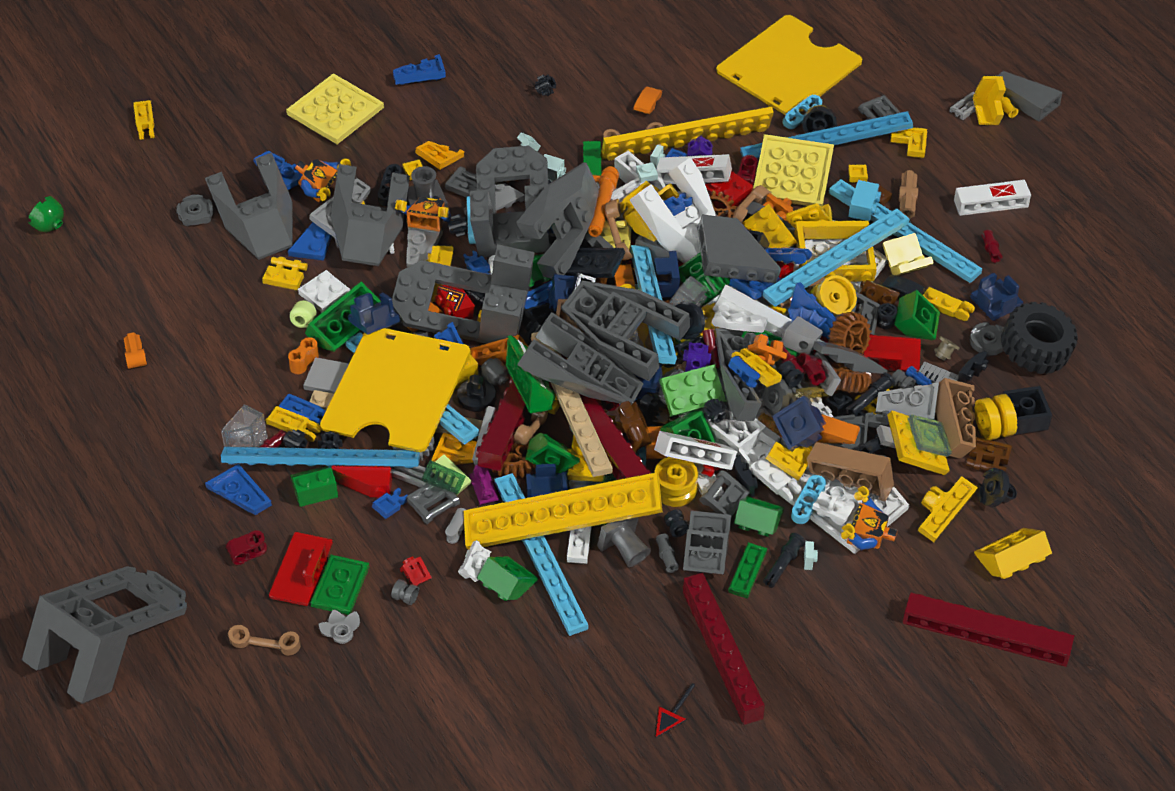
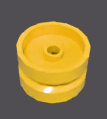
[809,275,857,318]
[974,394,1017,440]
[654,457,698,507]

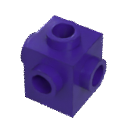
[687,135,713,156]
[683,342,711,372]

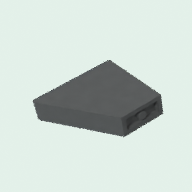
[697,214,781,283]

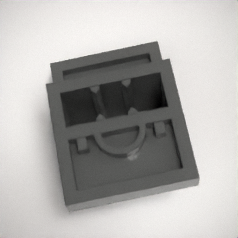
[683,511,731,575]

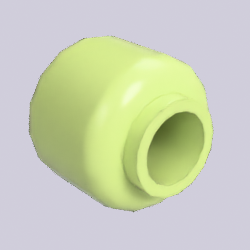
[290,300,316,328]

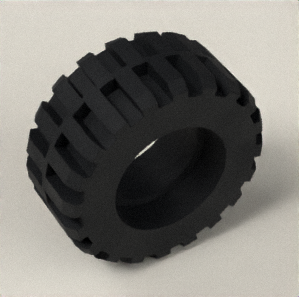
[1001,302,1078,374]

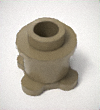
[934,336,960,361]

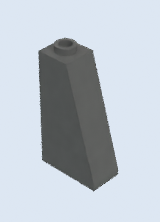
[995,71,1063,121]

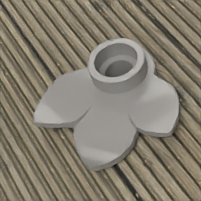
[319,610,360,644]

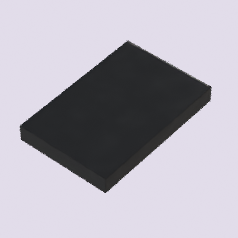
[565,248,625,278]

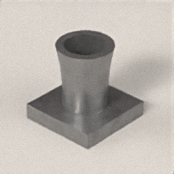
[407,166,448,207]
[597,517,651,567]

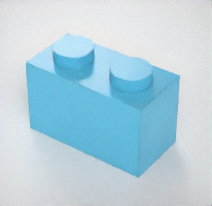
[849,180,881,221]

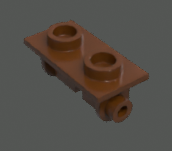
[860,280,900,305]

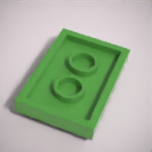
[659,364,726,417]

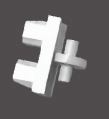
[812,491,854,525]
[458,540,491,582]

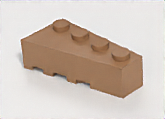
[935,378,976,459]
[807,442,894,502]

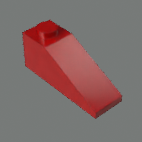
[332,466,392,498]

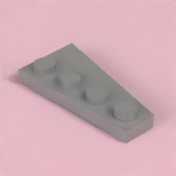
[309,178,370,238]

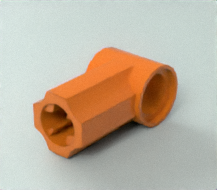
[124,332,147,369]

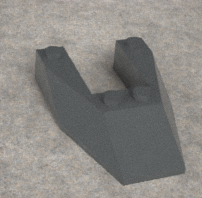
[205,152,293,260]
[516,162,599,278]
[331,164,410,266]
[561,281,690,381]
[517,312,643,405]
[714,328,812,421]

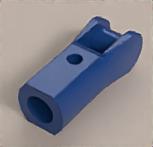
[728,356,760,388]

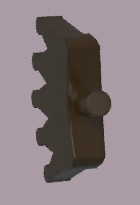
[652,404,674,426]

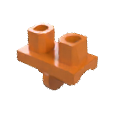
[763,193,793,224]
[747,334,787,366]

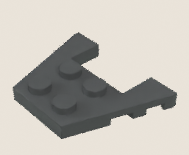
[827,411,889,457]

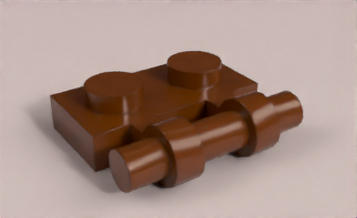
[966,437,1012,472]

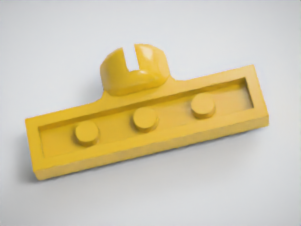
[918,476,978,542]

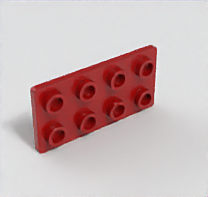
[863,335,921,372]
[269,532,333,606]

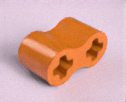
[613,264,635,288]
[288,338,319,374]
[646,426,666,459]

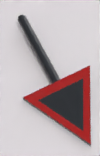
[656,683,695,738]

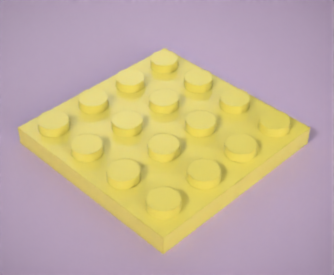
[286,73,384,145]
[753,134,834,206]

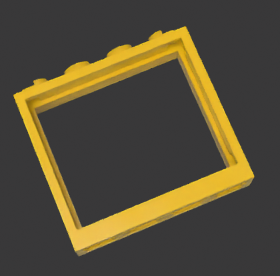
[794,221,877,282]

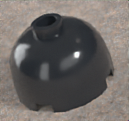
[802,105,837,133]

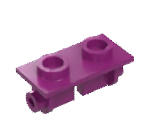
[469,464,499,505]

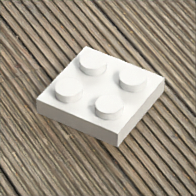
[298,270,350,313]

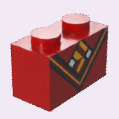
[435,285,475,320]

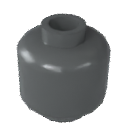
[481,358,509,386]

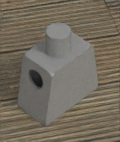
[781,316,824,354]

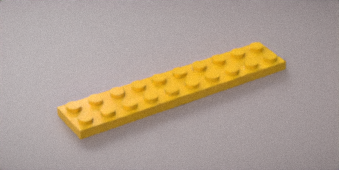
[601,107,774,160]
[464,473,662,550]

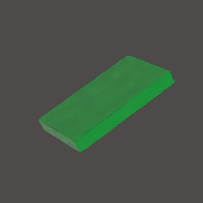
[311,554,370,615]

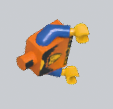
[295,159,351,202]
[395,196,451,232]
[841,486,898,550]

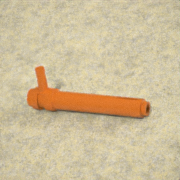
[588,166,619,237]

